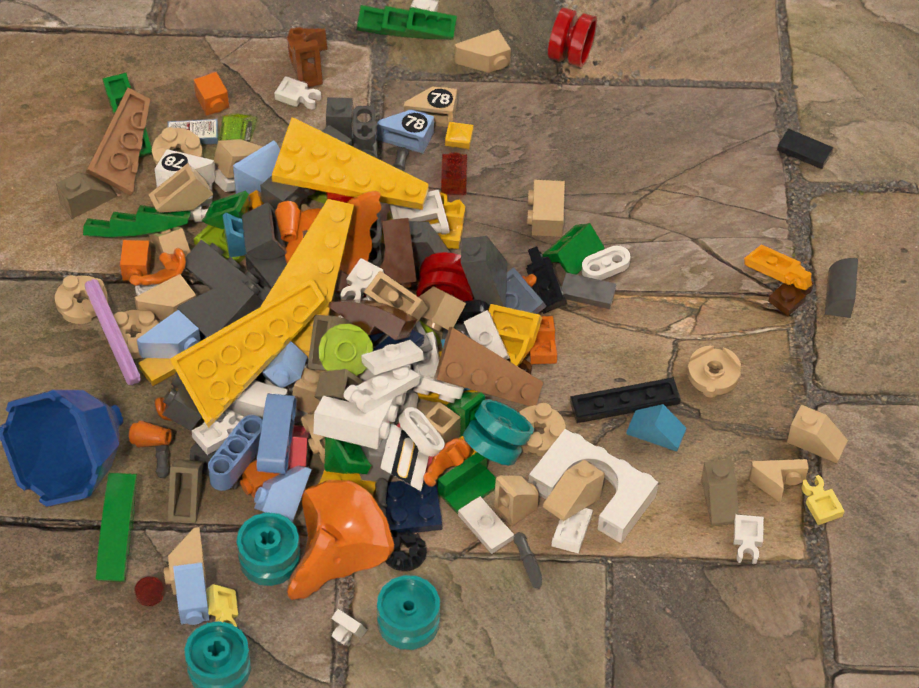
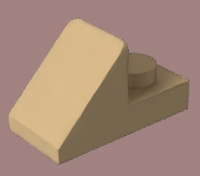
[749,459,808,502]

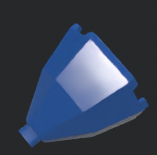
[0,390,124,507]

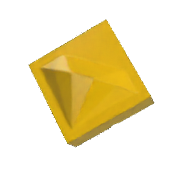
[445,122,473,149]

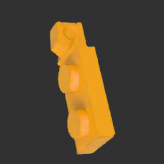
[744,244,812,290]

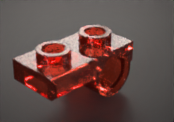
[441,152,467,195]

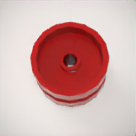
[548,7,597,67]
[416,252,474,302]

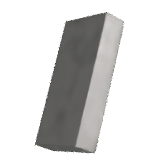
[562,273,616,309]

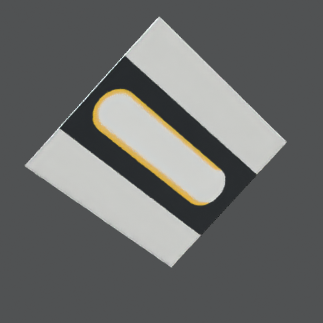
[380,423,429,491]

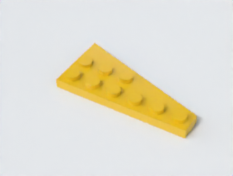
[272,117,429,210]
[261,199,354,359]
[170,278,326,428]

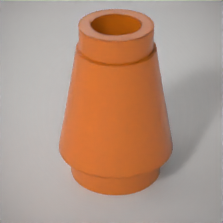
[275,201,301,242]
[129,421,172,448]

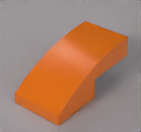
[529,316,557,364]

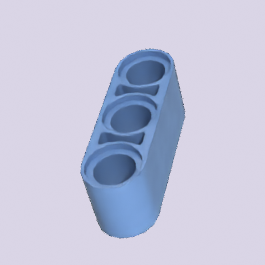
[257,393,297,474]
[208,415,263,491]

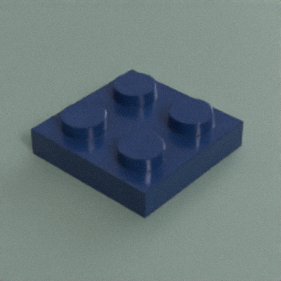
[385,480,442,536]

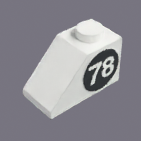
[155,149,216,187]

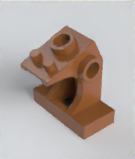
[287,27,328,87]

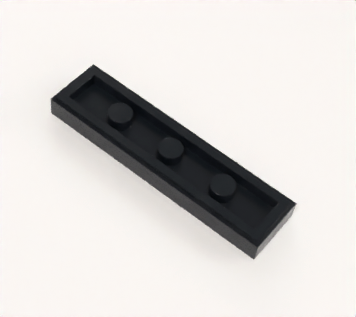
[570,377,681,423]

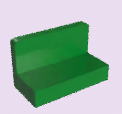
[542,223,605,275]
[438,452,496,514]

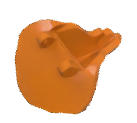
[284,191,381,292]
[287,480,394,600]

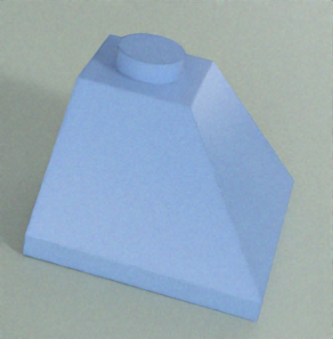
[233,141,280,201]

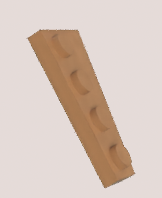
[86,88,150,196]
[434,326,543,406]

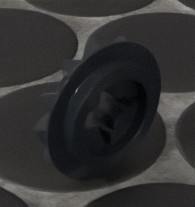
[385,529,427,571]

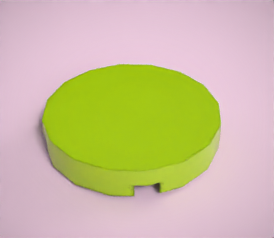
[318,324,373,376]

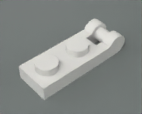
[344,366,420,413]

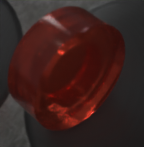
[135,576,164,606]

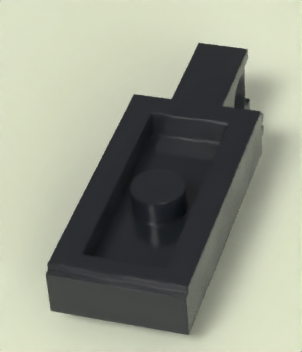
[526,246,567,314]

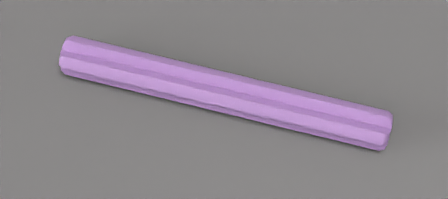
[85,279,141,385]

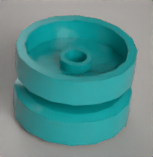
[463,399,534,466]
[236,512,301,586]
[377,575,440,650]
[184,621,251,688]

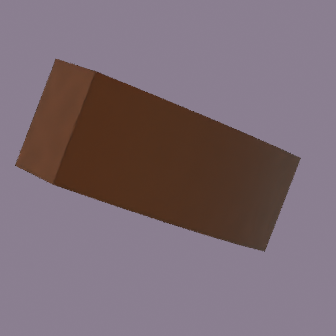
[328,299,417,340]

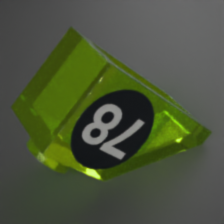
[219,113,258,142]

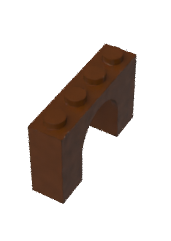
[302,218,416,292]

